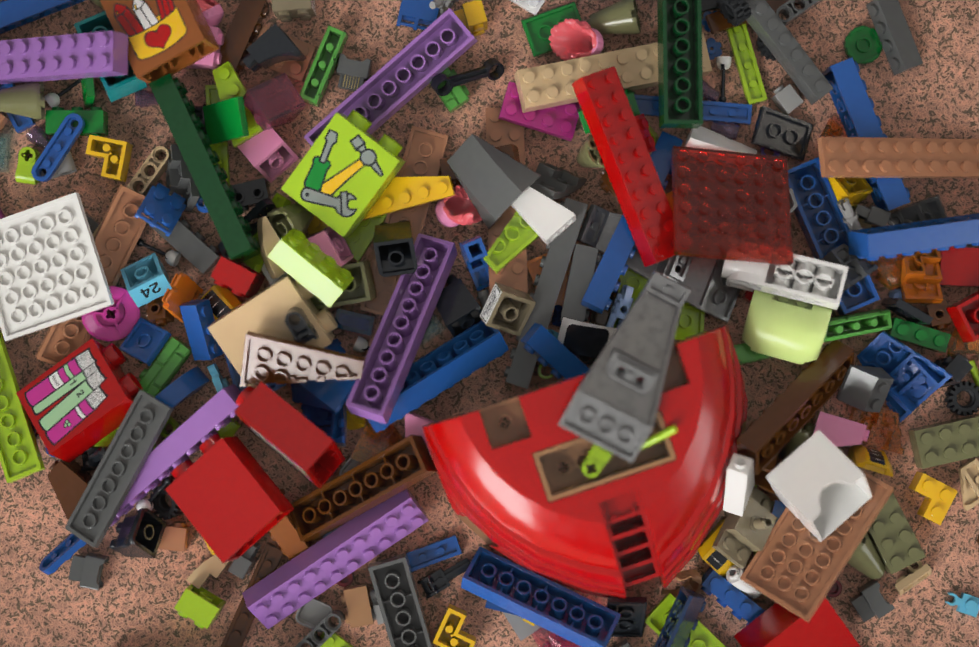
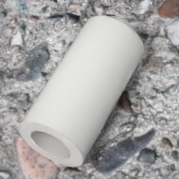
[726,565,761,598]

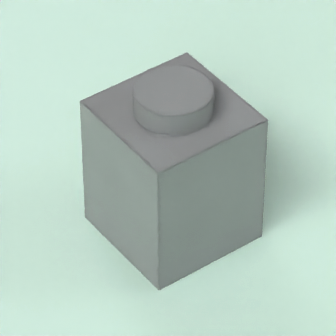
[771,84,804,115]

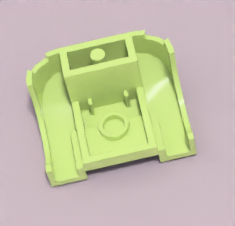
[742,290,833,365]

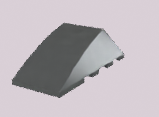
[447,133,541,230]

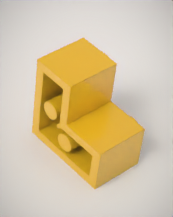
[453,0,488,36]
[86,135,133,182]
[908,471,958,525]
[432,603,476,647]

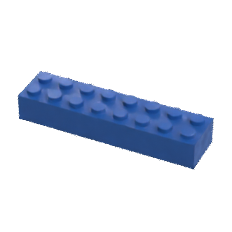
[822,58,911,211]
[780,157,880,315]
[848,213,979,261]
[366,320,509,433]
[461,547,621,647]

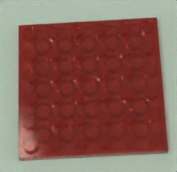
[672,146,793,266]

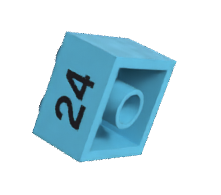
[120,253,172,307]

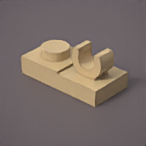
[895,560,932,596]

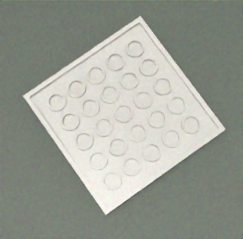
[0,192,114,341]

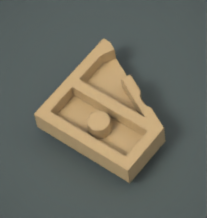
[958,458,979,511]

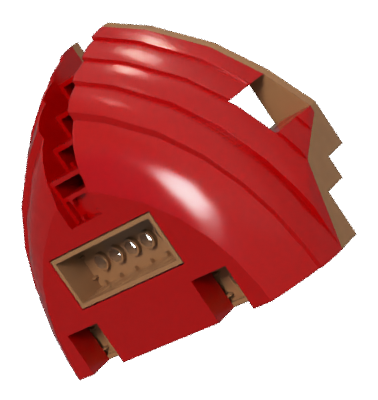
[422,325,748,599]

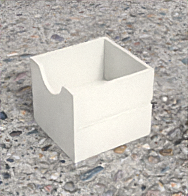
[766,430,873,543]

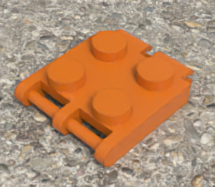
[161,272,204,323]

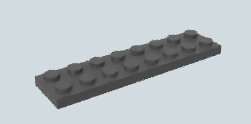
[65,390,174,548]

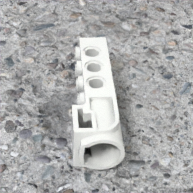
[721,242,849,310]

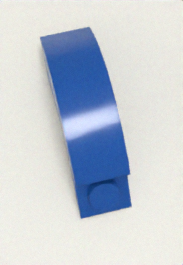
[459,235,489,291]
[155,366,210,409]

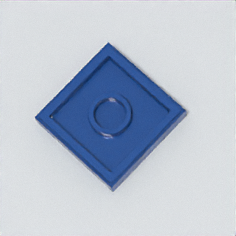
[119,317,172,366]

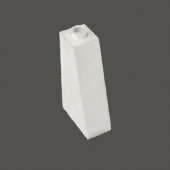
[682,126,759,174]
[511,187,576,245]
[723,453,755,516]

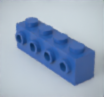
[520,323,590,380]
[701,567,766,625]

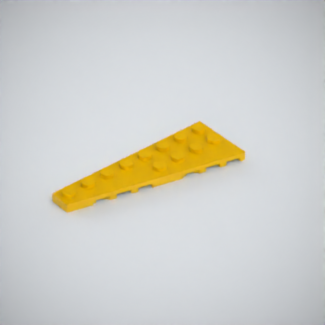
[308,176,455,235]

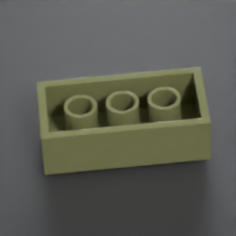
[310,260,377,310]
[908,414,979,469]
[867,492,926,574]

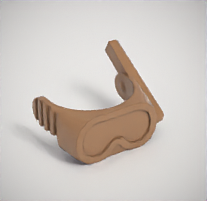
[661,569,702,598]

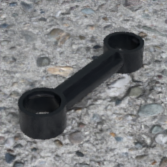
[431,58,504,96]

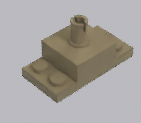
[712,486,777,568]

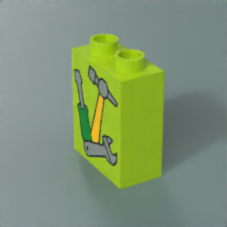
[281,109,406,237]

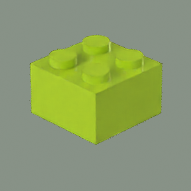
[174,584,226,629]

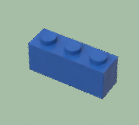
[179,299,224,360]

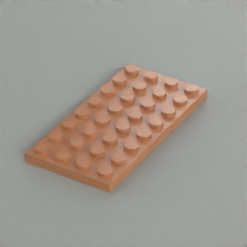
[740,469,894,623]

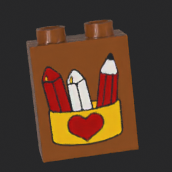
[100,0,220,84]

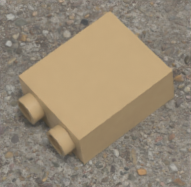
[208,274,338,388]

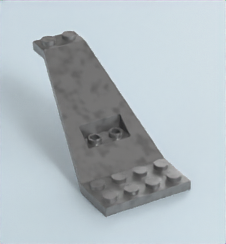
[577,204,741,322]
[558,270,691,463]

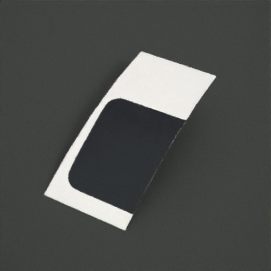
[558,317,617,358]

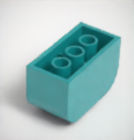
[74,11,147,103]

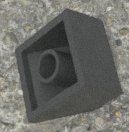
[836,365,894,413]

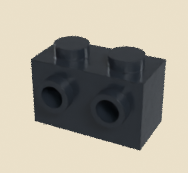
[232,178,271,212]
[934,353,973,388]

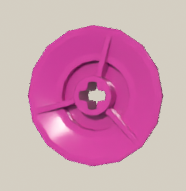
[82,286,140,342]

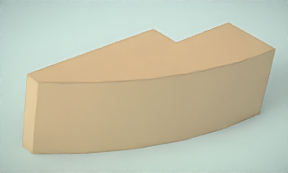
[257,216,286,279]
[187,554,230,589]

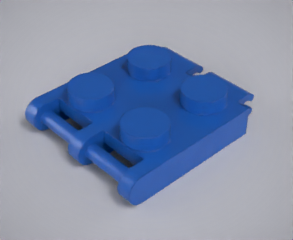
[396,0,439,30]
[134,183,186,237]

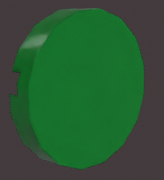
[844,26,882,65]

